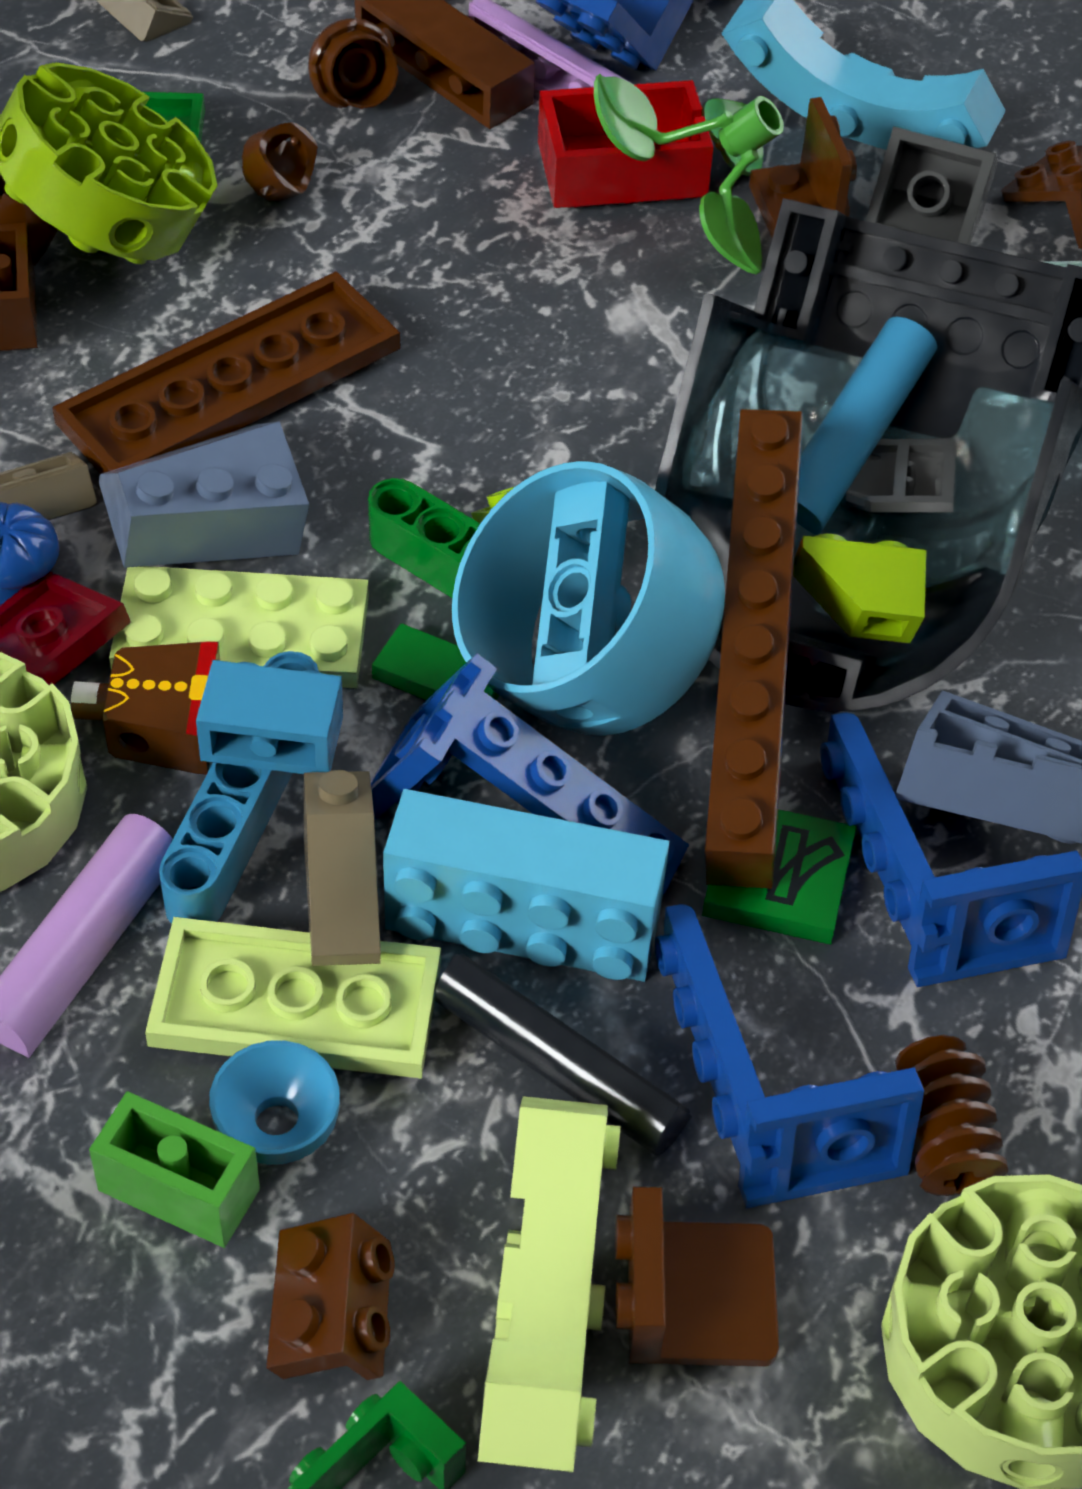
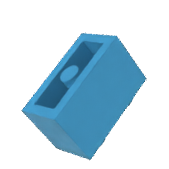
[196,660,343,774]

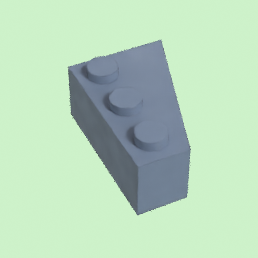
[895,690,1082,844]

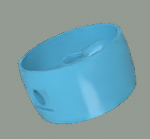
[452,461,725,736]

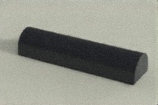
[434,953,692,1156]

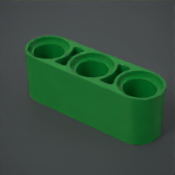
[368,478,480,598]

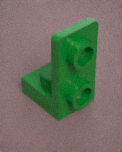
[288,1381,466,1489]

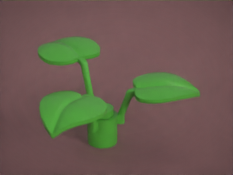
[594,73,784,275]

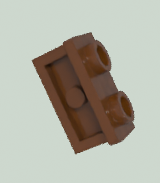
[266,1213,395,1380]

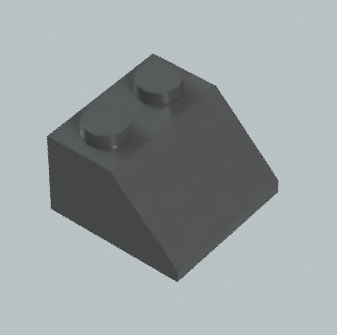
[865,126,998,245]

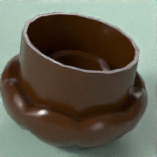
[308,18,398,109]

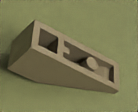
[304,770,381,966]

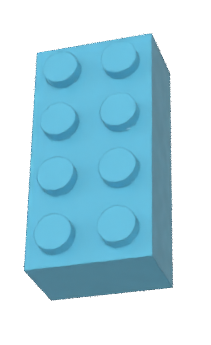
[383,789,670,982]

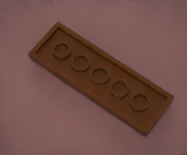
[52,271,401,474]

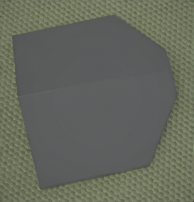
[846,438,957,512]

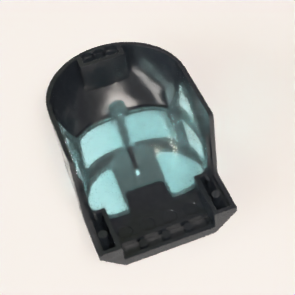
[655,198,1082,712]

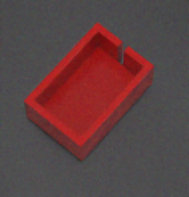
[538,80,714,208]

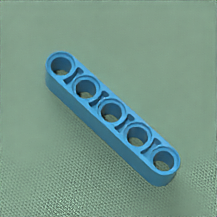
[159,651,319,924]

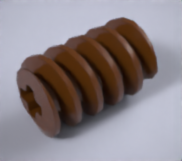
[895,1035,1009,1196]

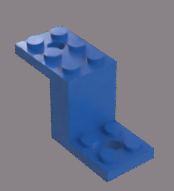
[535,0,694,71]

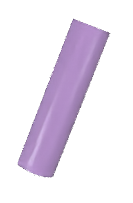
[468,0,631,91]
[0,814,173,1058]

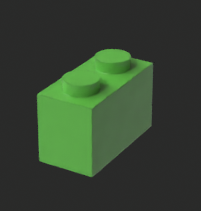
[89,1091,260,1248]

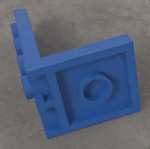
[371,653,689,894]
[820,713,1082,987]
[655,904,924,1209]

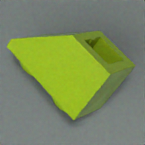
[793,533,926,643]

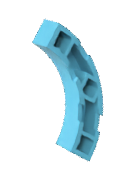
[721,0,1006,150]

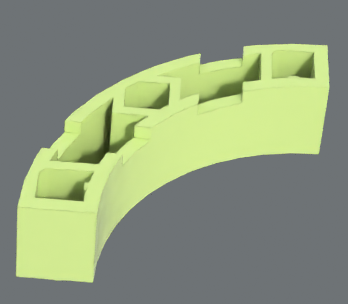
[478,1096,620,1472]

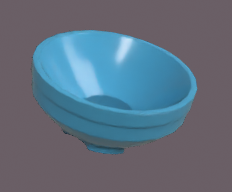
[209,1040,340,1165]

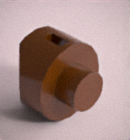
[242,122,318,202]

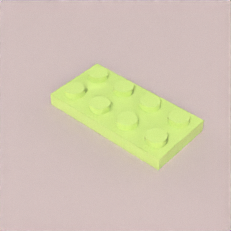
[109,566,369,688]
[145,917,441,1079]

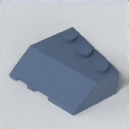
[99,421,309,568]

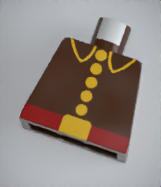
[71,641,220,775]

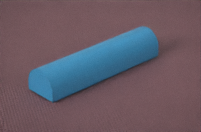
[797,317,937,536]

